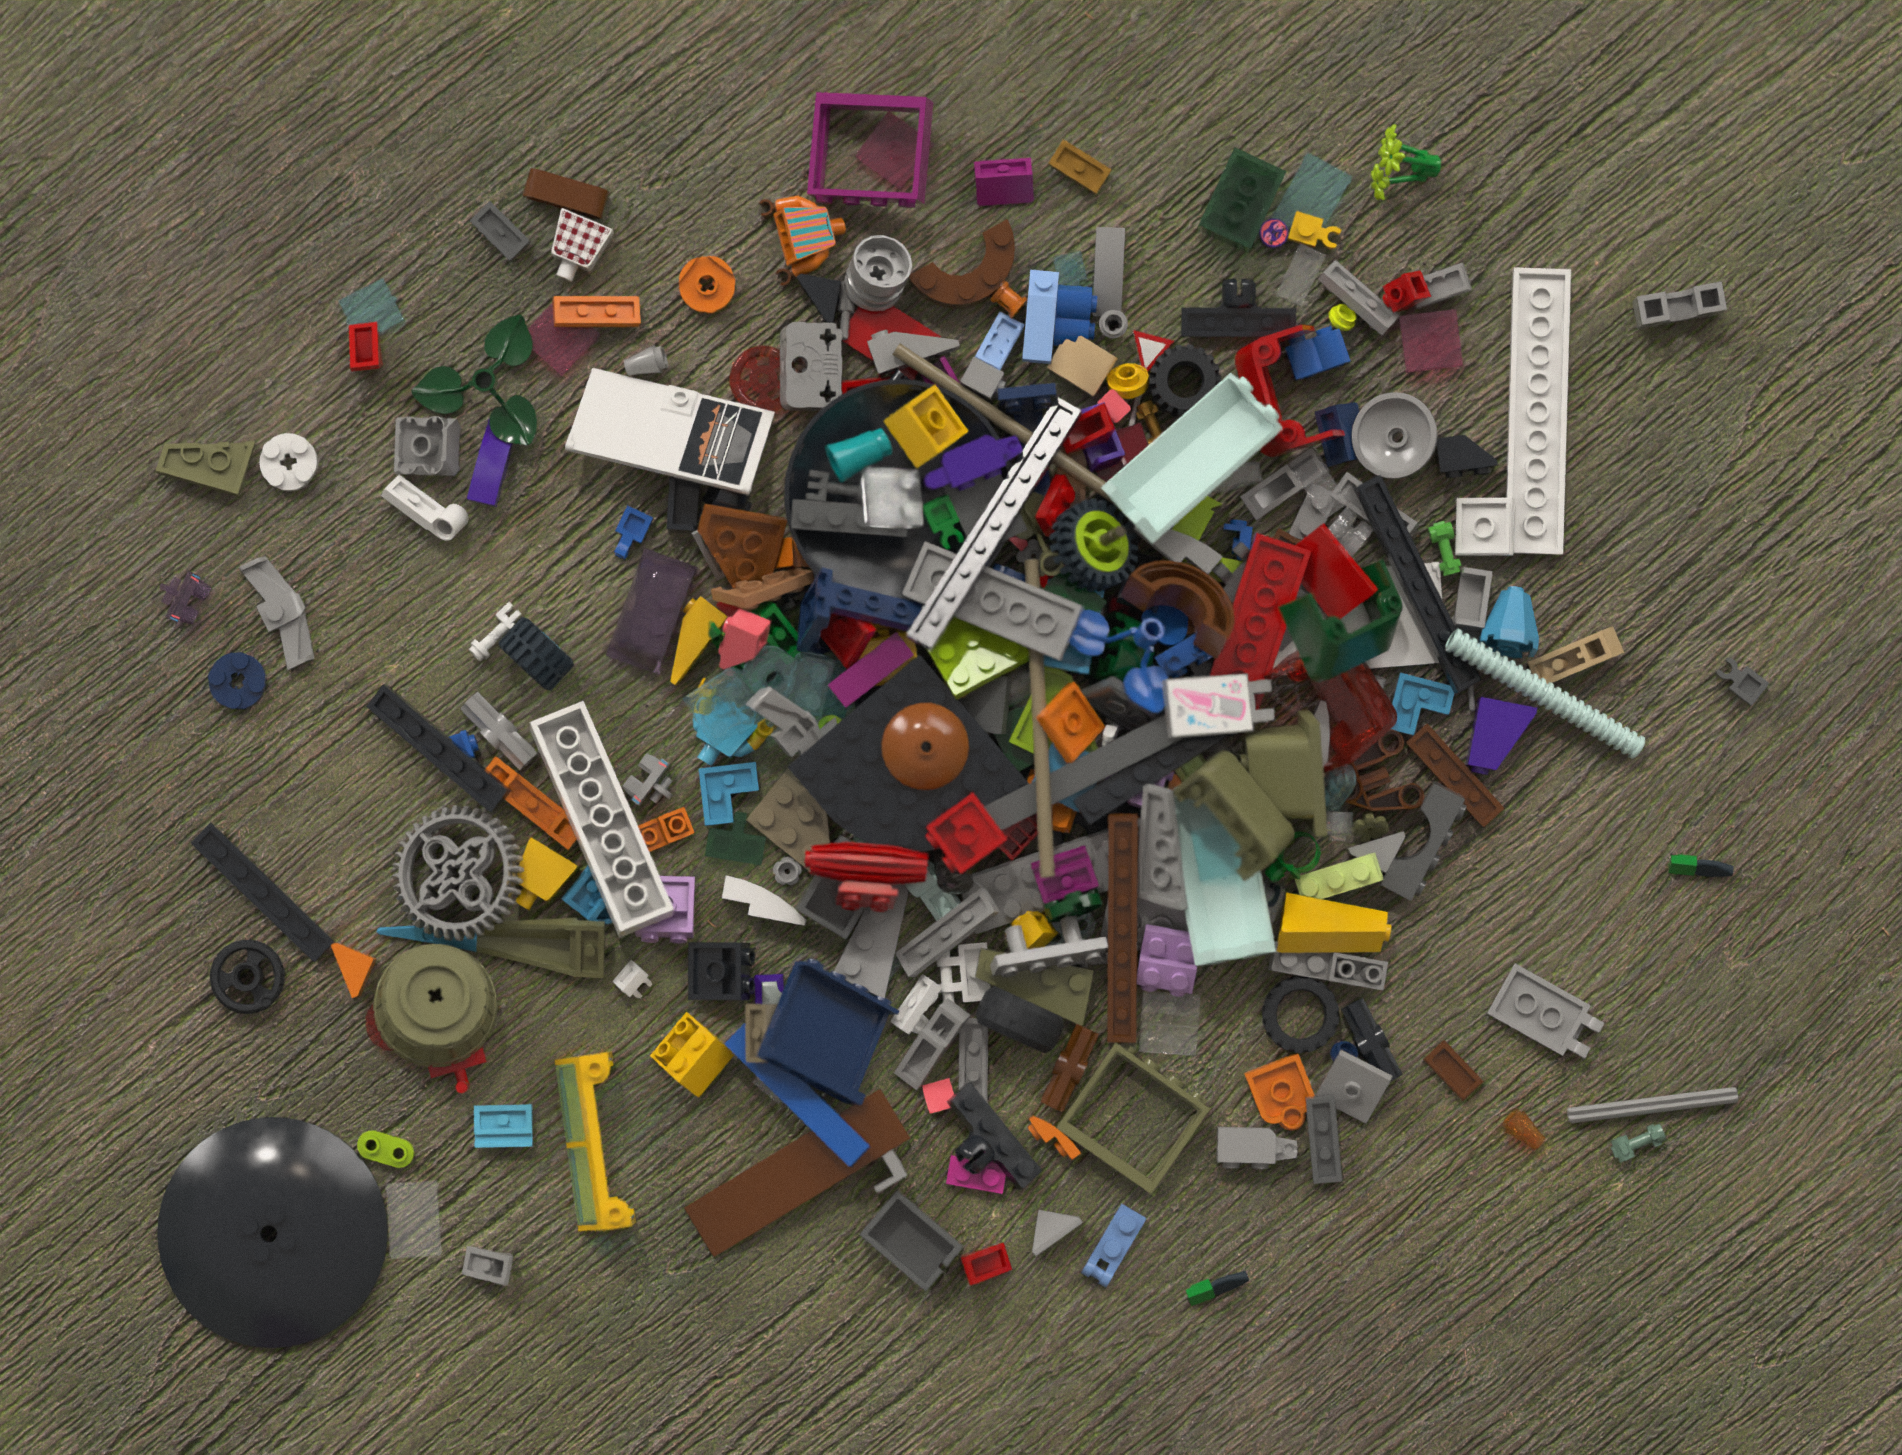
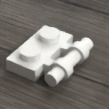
[936,942,991,1002]

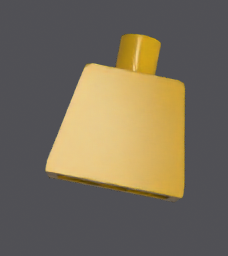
[515,838,579,910]

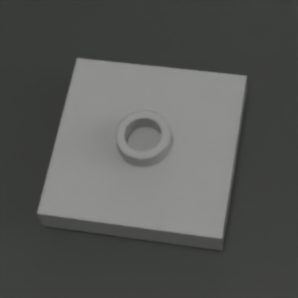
[1315,1050,1392,1123]

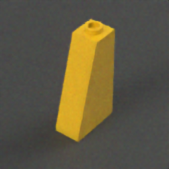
[1276,892,1392,953]

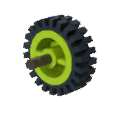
[1050,499,1138,592]

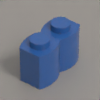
[1053,285,1097,346]
[1284,326,1350,381]

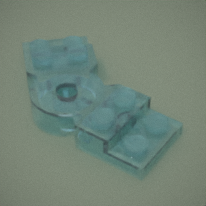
[682,646,848,747]

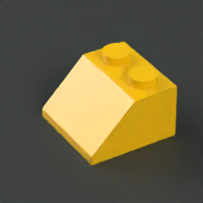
[884,385,968,468]

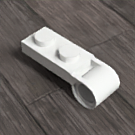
[381,475,469,541]

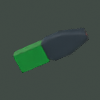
[1668,854,1734,877]
[1185,1271,1249,1306]

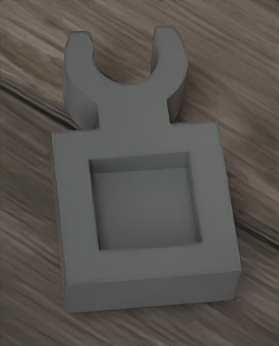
[1715,657,1769,706]

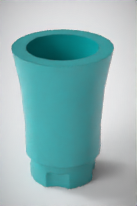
[825,428,892,483]

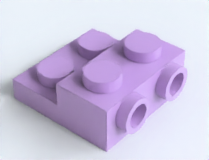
[635,876,695,943]
[1137,924,1197,997]

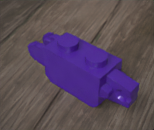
[923,435,1023,491]

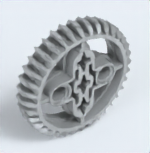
[392,806,525,941]

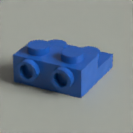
[1153,633,1212,679]

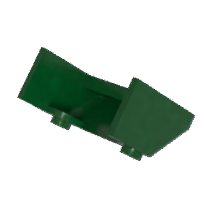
[1278,559,1402,683]

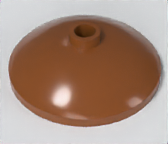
[882,703,969,790]

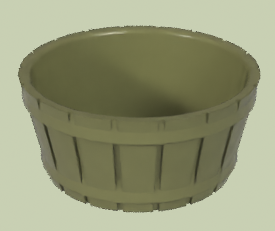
[373,944,498,1067]

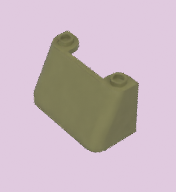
[1173,750,1294,882]

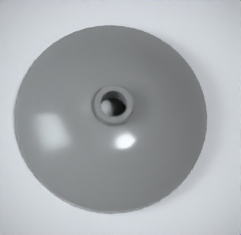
[1352,392,1437,479]

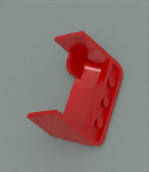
[1235,325,1345,457]

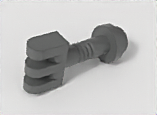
[806,470,872,504]

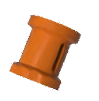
[990,281,1028,319]

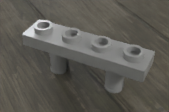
[990,916,1108,977]

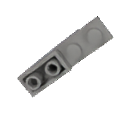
[1268,942,1388,990]

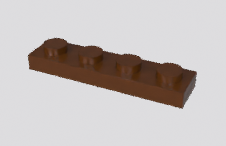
[1405,724,1505,828]

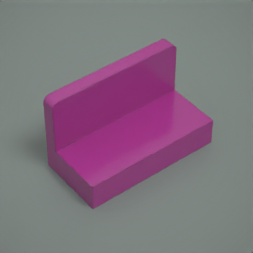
[974,158,1034,206]

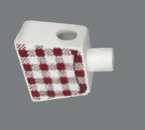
[551,208,614,282]

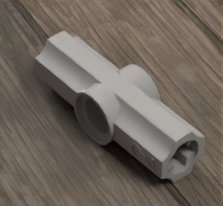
[460,692,538,770]

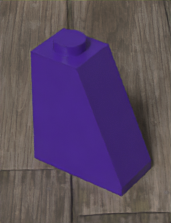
[1465,697,1537,775]

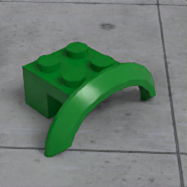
[708,601,801,694]

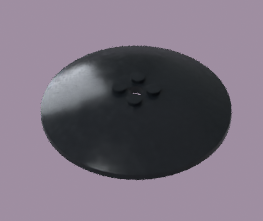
[784,379,1011,603]
[157,1117,388,1348]

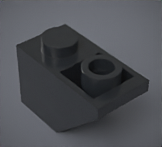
[1435,435,1497,479]

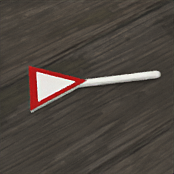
[1128,330,1174,427]

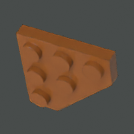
[697,504,787,589]

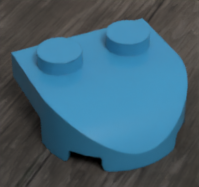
[561,866,613,924]

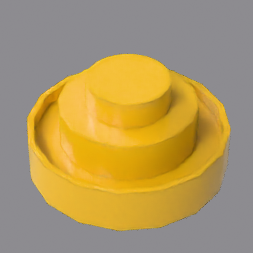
[1107,363,1149,399]

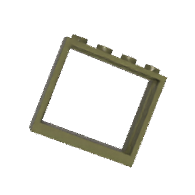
[1056,1042,1210,1194]

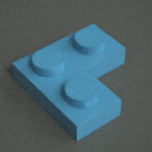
[1385,673,1454,736]
[699,762,759,826]

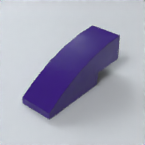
[467,419,513,508]

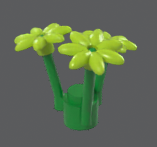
[1370,124,1441,200]

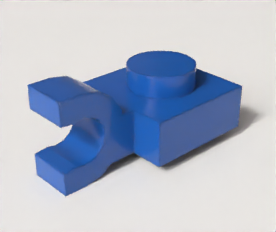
[614,505,653,560]

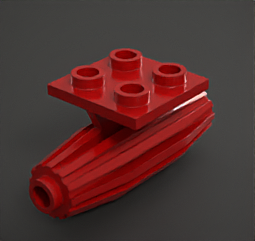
[804,842,928,913]

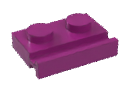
[1031,845,1099,904]

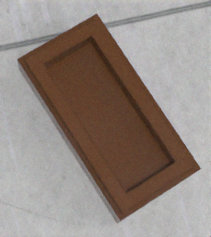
[1423,1040,1484,1101]

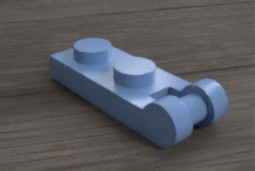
[1081,1203,1147,1288]

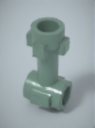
[1610,1124,1666,1162]

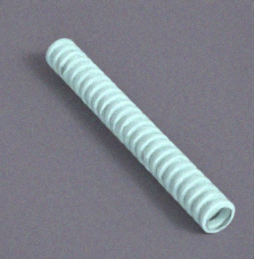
[1445,629,1645,759]

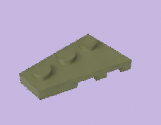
[155,441,256,497]

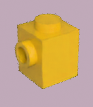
[1005,911,1058,949]

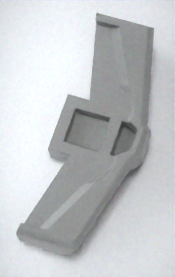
[238,556,315,671]
[746,687,823,757]

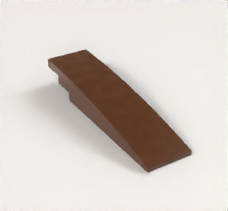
[684,1088,910,1257]

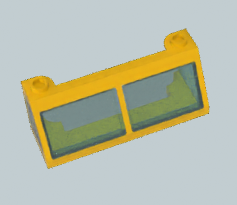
[555,1052,636,1231]

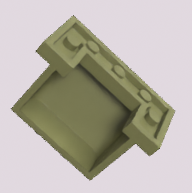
[1239,710,1327,836]

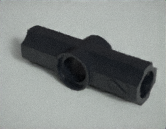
[1341,998,1403,1082]

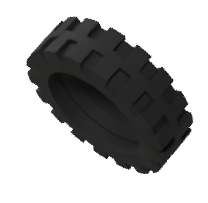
[1262,976,1339,1053]

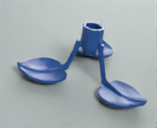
[1069,605,1188,713]

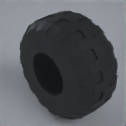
[976,986,1064,1054]

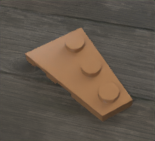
[711,567,814,610]

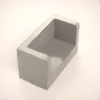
[1453,567,1492,633]

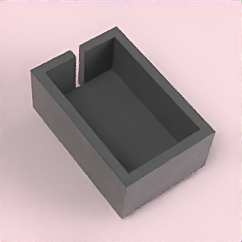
[795,835,865,939]
[860,1189,963,1291]

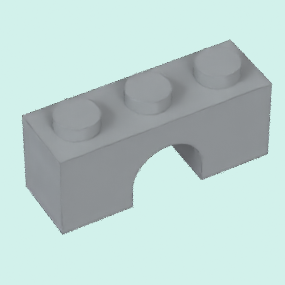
[1632,281,1727,329]

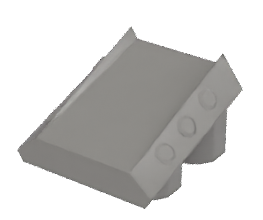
[394,416,462,476]

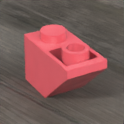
[718,608,771,669]

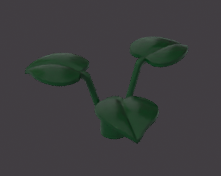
[411,315,537,445]

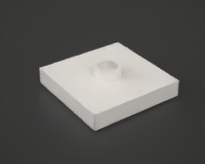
[1455,498,1515,556]

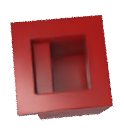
[1382,270,1432,312]

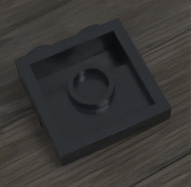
[688,942,755,1000]

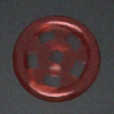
[729,345,797,412]

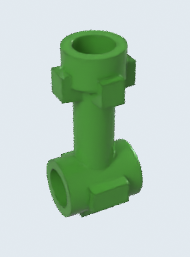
[1428,521,1461,576]

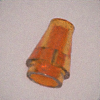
[1502,1108,1545,1150]

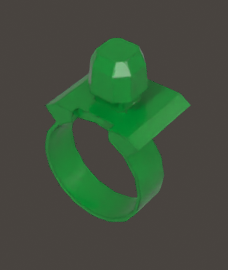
[1264,831,1321,883]

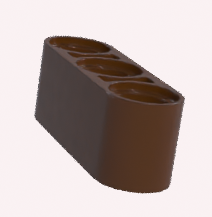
[522,168,609,219]

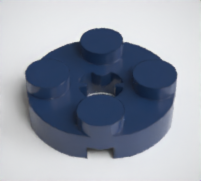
[208,652,267,709]

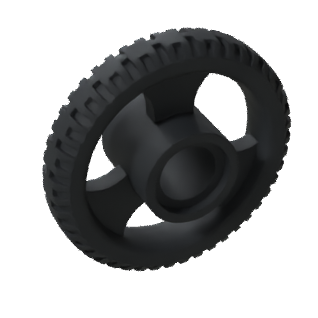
[210,939,285,1014]

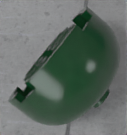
[1084,611,1155,687]

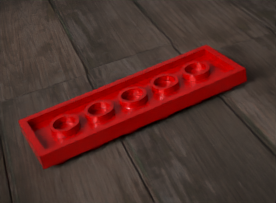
[1209,533,1311,710]

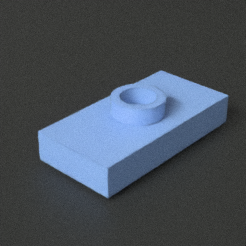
[975,312,1025,370]

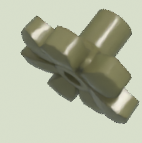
[1352,811,1389,843]

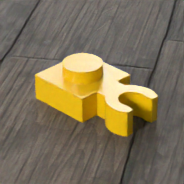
[1287,211,1341,249]

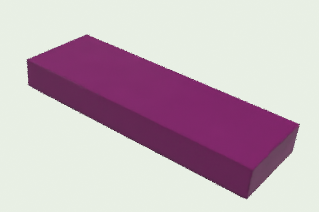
[828,632,914,708]

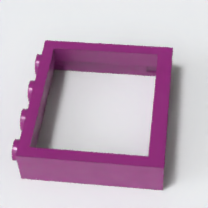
[807,92,933,208]

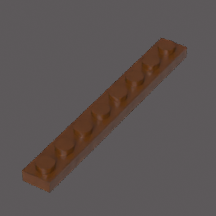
[1107,814,1138,1043]

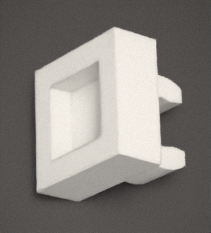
[613,960,652,998]

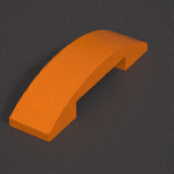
[486,756,576,850]

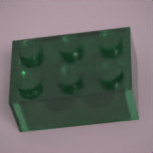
[1197,147,1287,254]

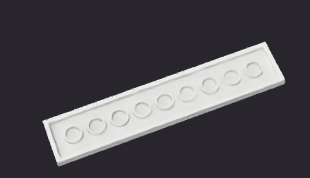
[1506,268,1571,555]

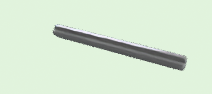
[1567,1087,1738,1123]

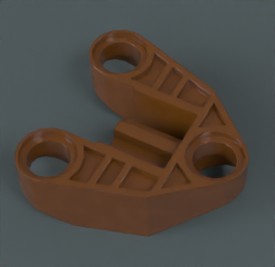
[1334,729,1424,812]

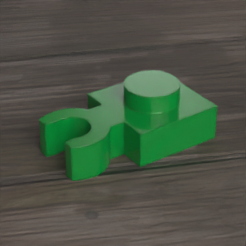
[920,494,963,549]

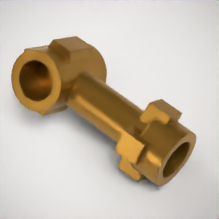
[1136,400,1163,445]

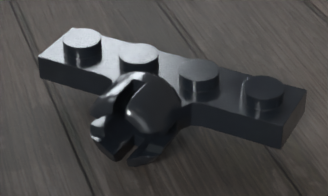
[1181,278,1296,337]
[947,1082,1042,1190]

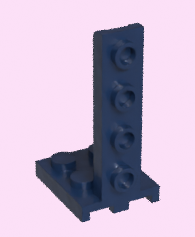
[998,383,1056,497]
[796,567,925,653]

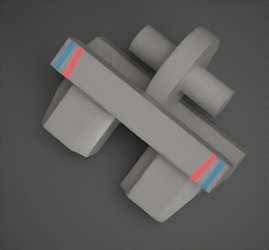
[622,753,673,806]

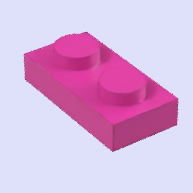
[946,1155,1006,1194]

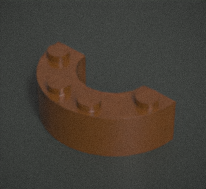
[908,219,1015,309]
[1121,561,1234,659]

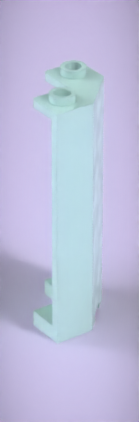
[1101,373,1283,544]
[1174,787,1276,966]

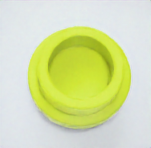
[1328,304,1356,331]

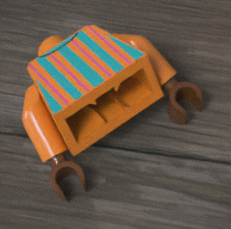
[759,196,846,286]

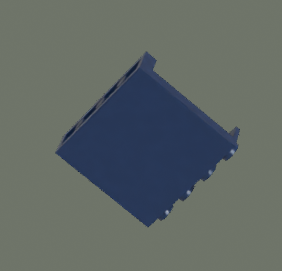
[756,959,899,1105]

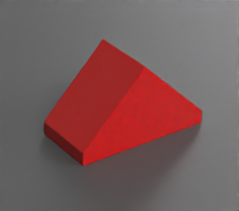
[349,322,383,372]
[1063,403,1115,454]
[961,1242,1012,1285]

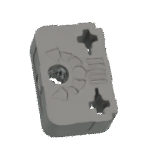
[780,322,842,411]

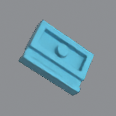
[474,1104,533,1148]

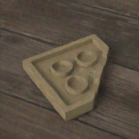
[746,754,830,871]

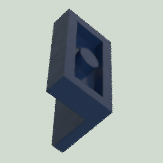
[1315,402,1360,467]

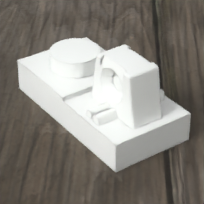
[890,974,942,1034]

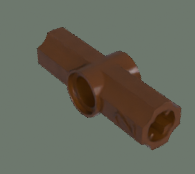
[1041,1024,1099,1112]

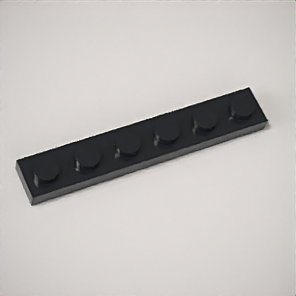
[366,684,512,813]
[1073,734,1231,826]
[191,822,335,962]

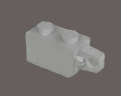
[1216,1126,1297,1169]

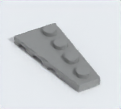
[834,884,909,998]

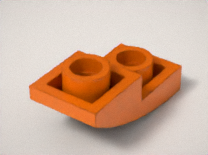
[638,807,695,852]
[1028,1115,1081,1159]

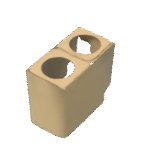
[1047,336,1118,397]

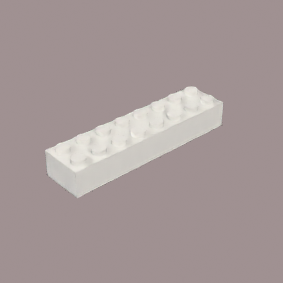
[530,701,674,938]

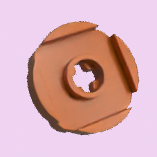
[679,256,736,314]

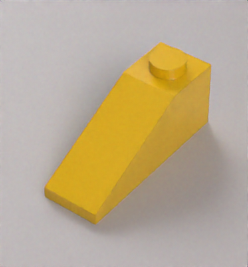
[670,596,728,686]

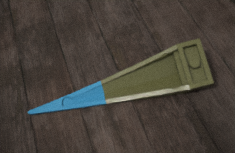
[377,918,605,978]

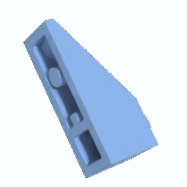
[1022,270,1059,364]

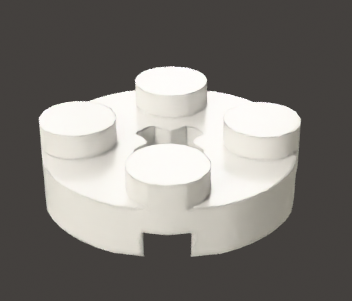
[260,433,318,491]

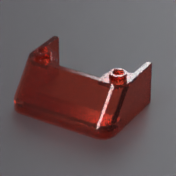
[1263,650,1397,773]

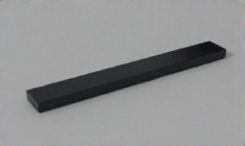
[1353,475,1482,694]

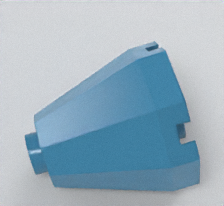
[1478,586,1539,659]

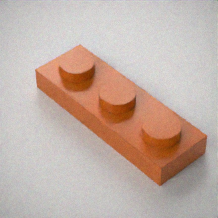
[553,296,641,327]

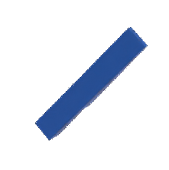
[725,1023,871,1167]

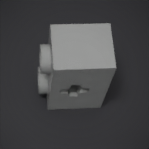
[960,357,1006,404]

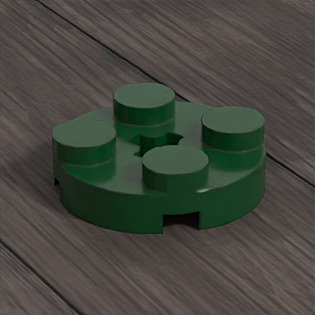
[1043,889,1103,923]

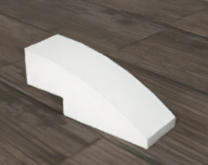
[722,876,806,925]

